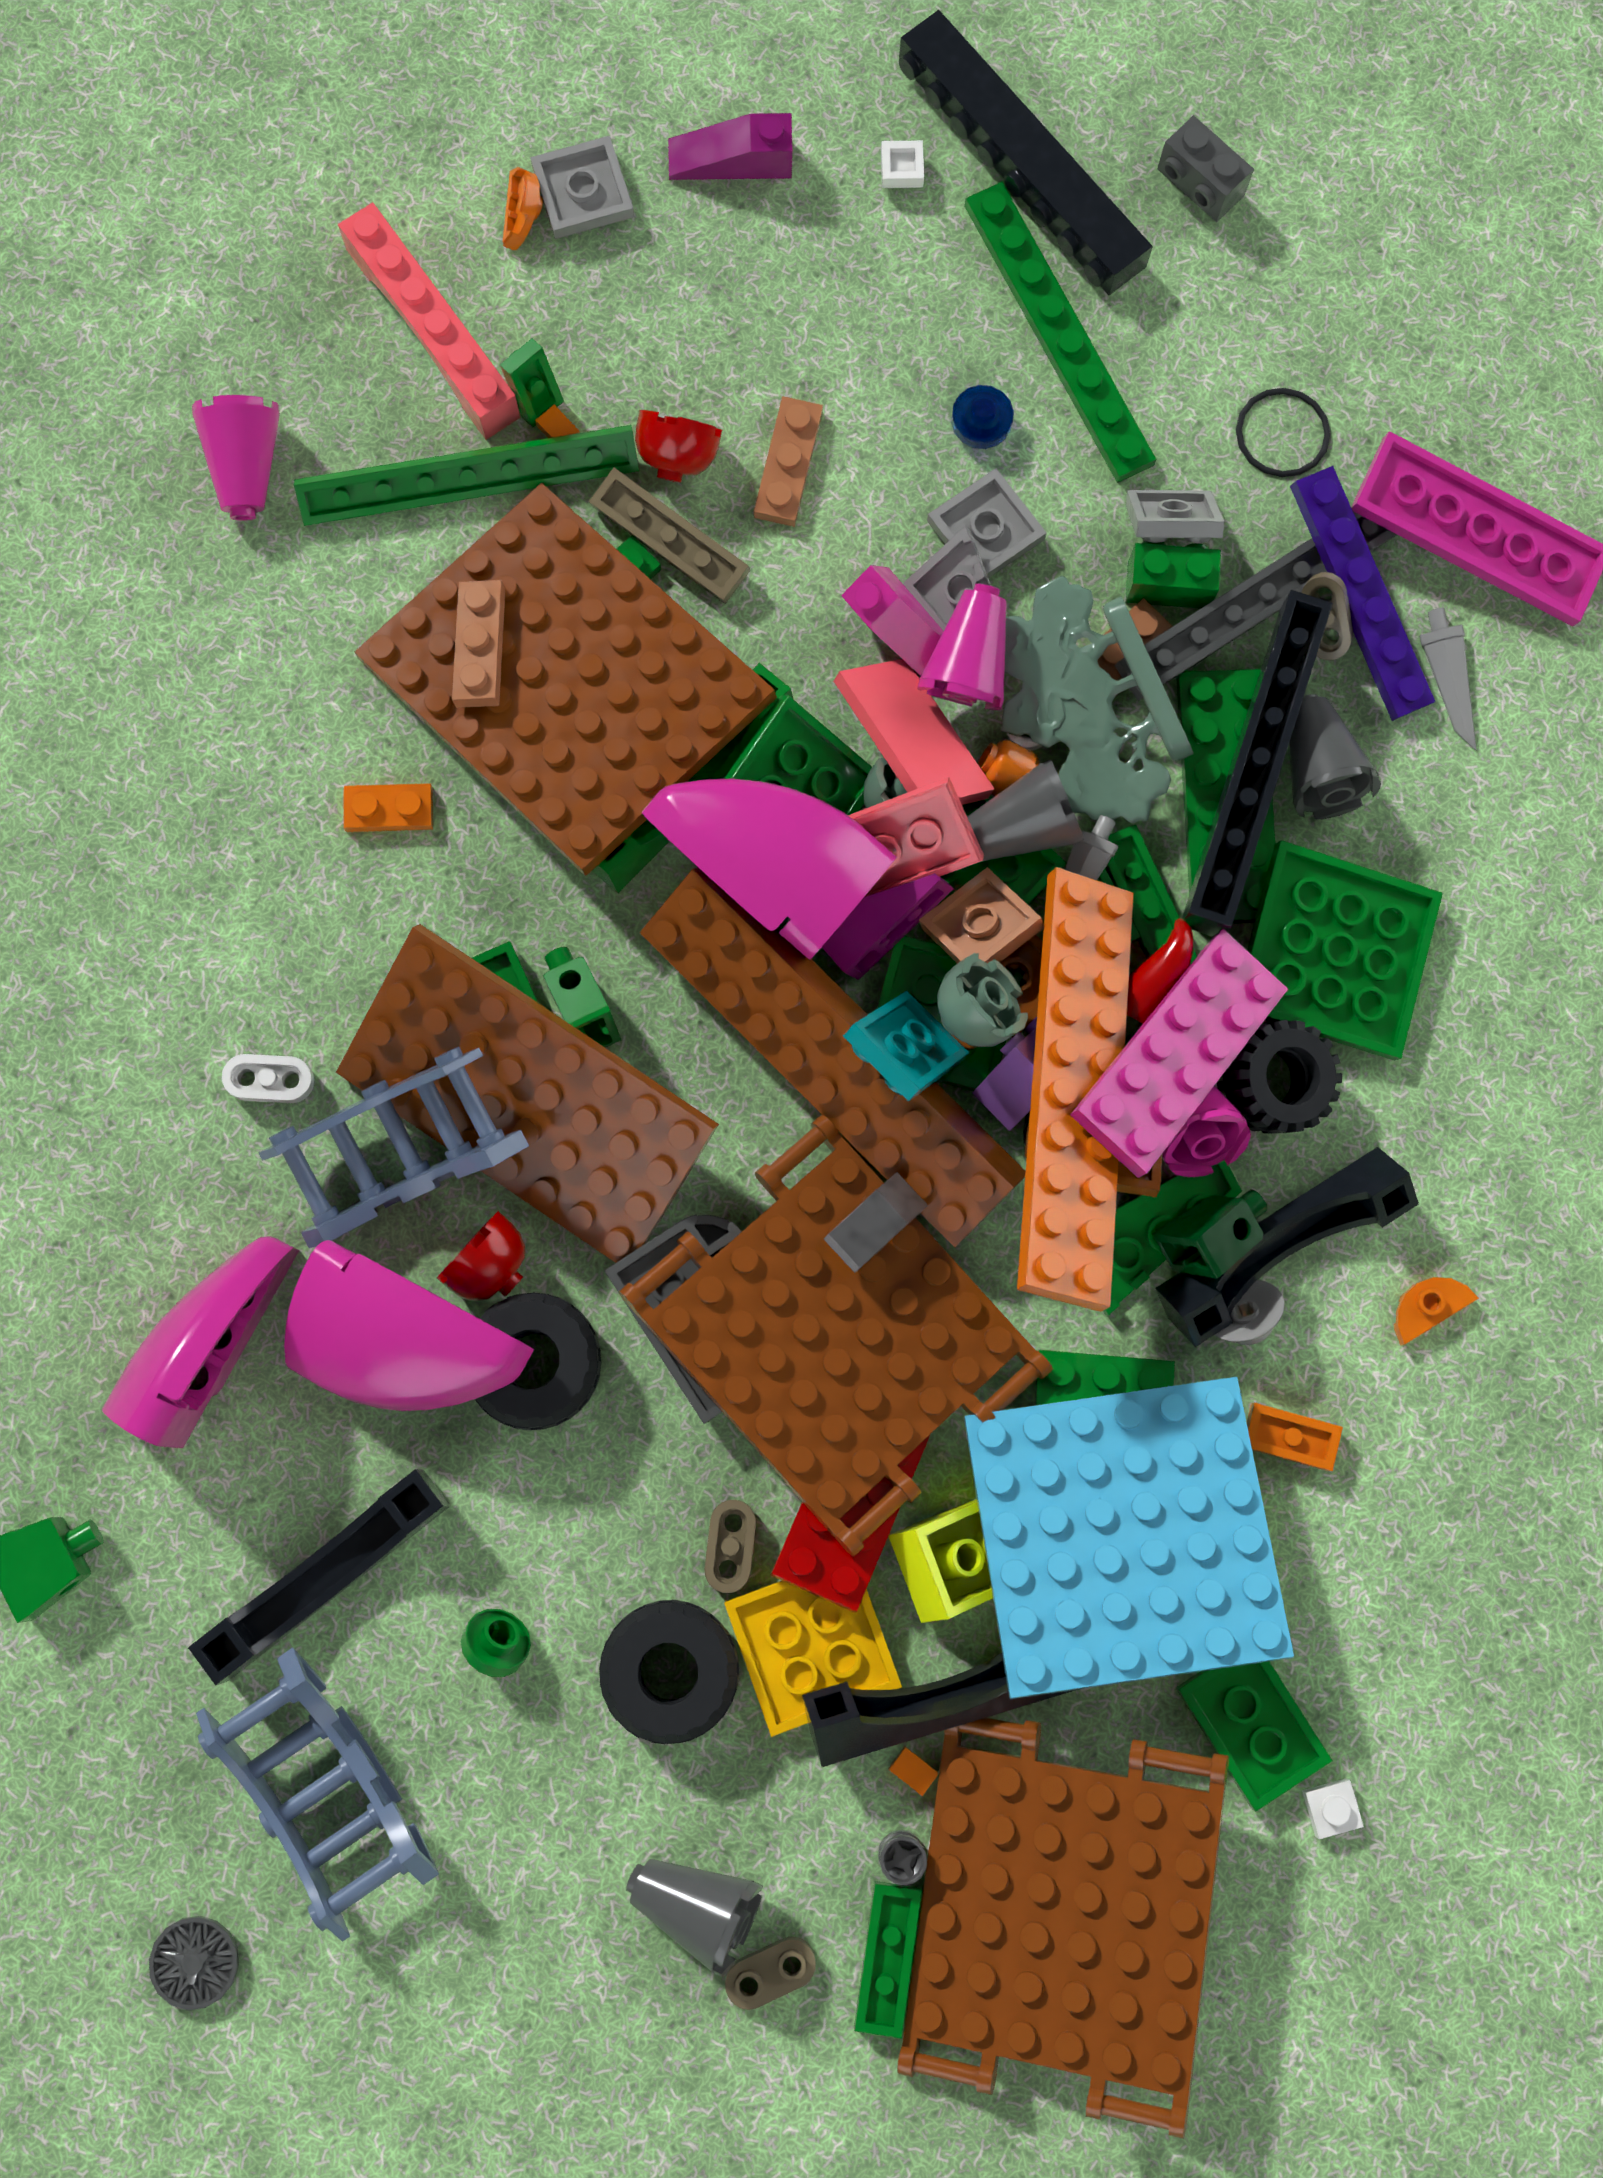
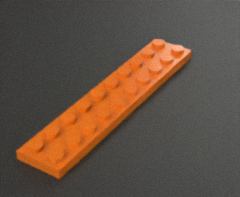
[1017,867,1133,1312]

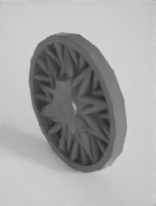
[149,1916,239,2010]

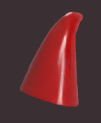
[1127,918,1193,1023]

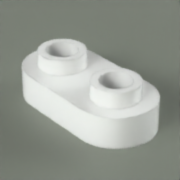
[222,1054,314,1103]

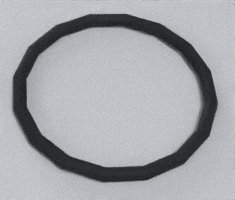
[1236,388,1331,477]

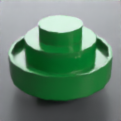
[460,1609,531,1677]

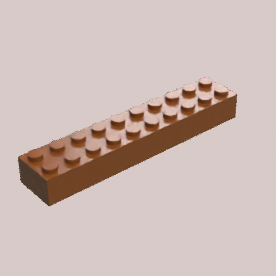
[640,867,1026,1247]

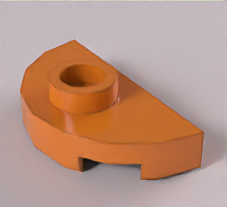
[502,167,543,250]
[1394,1277,1479,1345]

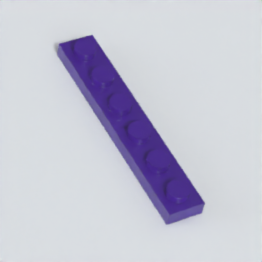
[1290,466,1436,721]

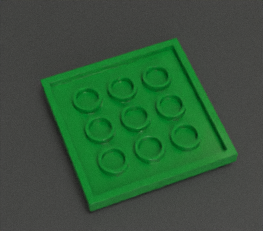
[1247,840,1443,1061]

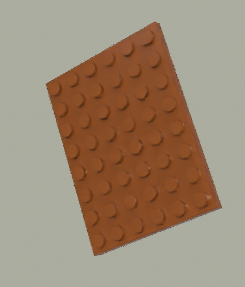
[354,483,777,876]

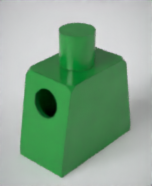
[543,947,622,1048]
[0,1517,104,1623]

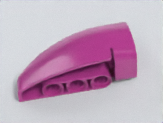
[642,778,897,960]
[102,1236,300,1448]
[284,1240,534,1411]

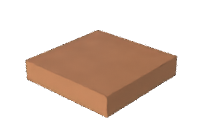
[919,867,1044,964]

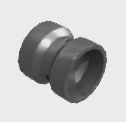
[878,1830,927,1885]

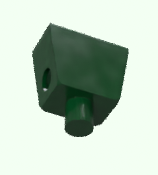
[1152,1189,1268,1278]

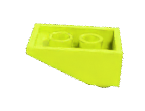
[888,1499,993,1623]

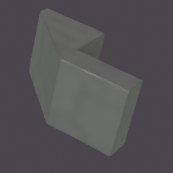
[824,1172,928,1273]

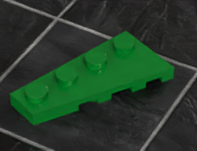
[1103,1160,1242,1316]

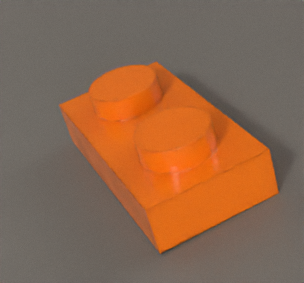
[344,783,433,832]
[1247,1403,1343,1471]

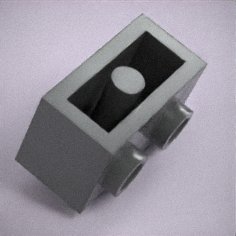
[1157,115,1254,222]

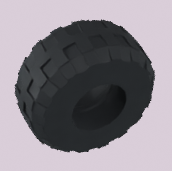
[475,1292,602,1430]
[599,1600,739,1745]

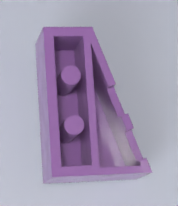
[972,1017,1037,1131]

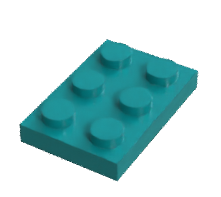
[843,991,969,1101]

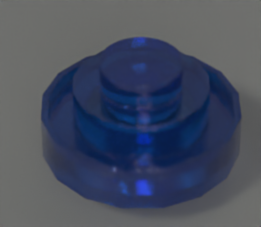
[951,385,1014,449]

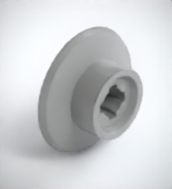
[1215,1280,1285,1345]

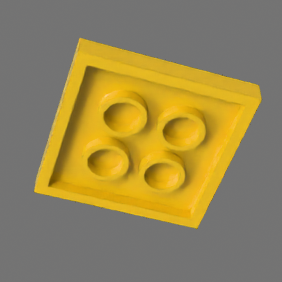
[724,1580,902,1737]

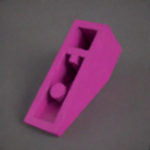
[841,565,943,676]

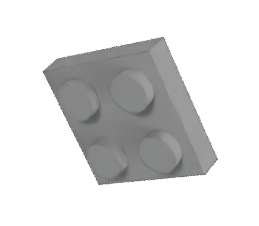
[530,136,634,239]
[927,468,1047,578]
[1126,490,1225,543]

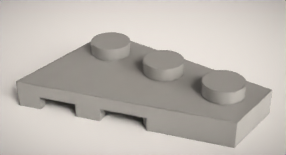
[903,526,991,631]

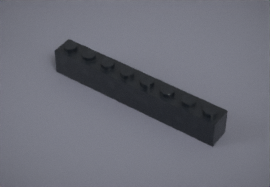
[899,10,1153,295]
[1182,590,1333,936]

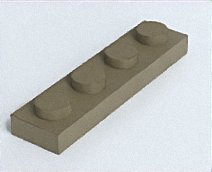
[589,468,751,604]

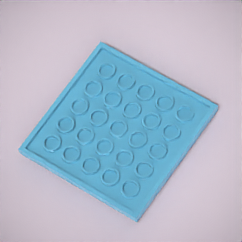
[964,1377,1294,1699]

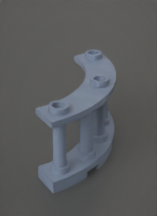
[259,1047,529,1248]
[196,1647,439,1942]

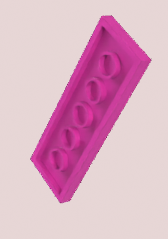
[1351,431,1603,627]
[1070,929,1288,1178]

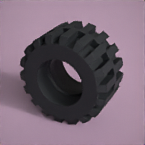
[1217,1020,1342,1134]

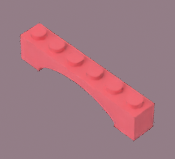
[338,202,521,440]

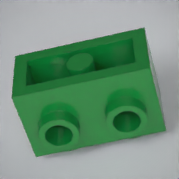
[1125,541,1221,609]

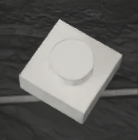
[881,140,924,188]
[1302,1778,1364,1839]

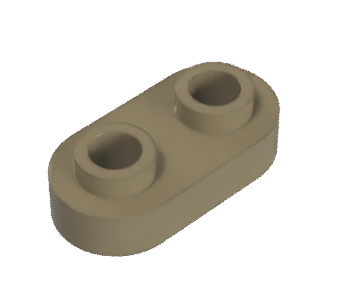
[1301,572,1353,660]
[704,1500,756,1593]
[725,1936,816,2010]

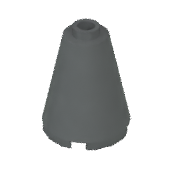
[1289,694,1381,819]
[967,760,1084,861]
[626,1859,763,1977]

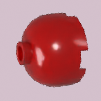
[635,410,723,483]
[436,1211,525,1301]

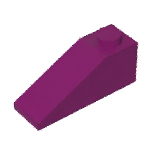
[668,113,793,180]
[822,873,953,980]

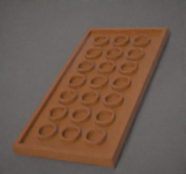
[336,924,719,1263]

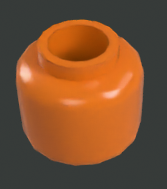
[977,740,1040,796]

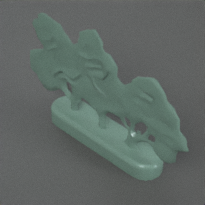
[1001,576,1194,824]

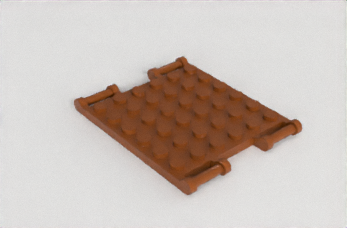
[618,1115,1053,1557]
[897,1718,1229,2139]

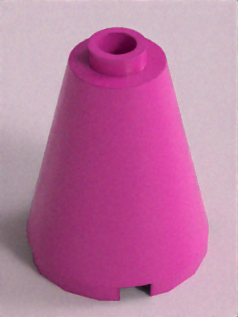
[192,395,280,521]
[917,583,1007,710]
[1162,1085,1251,1177]

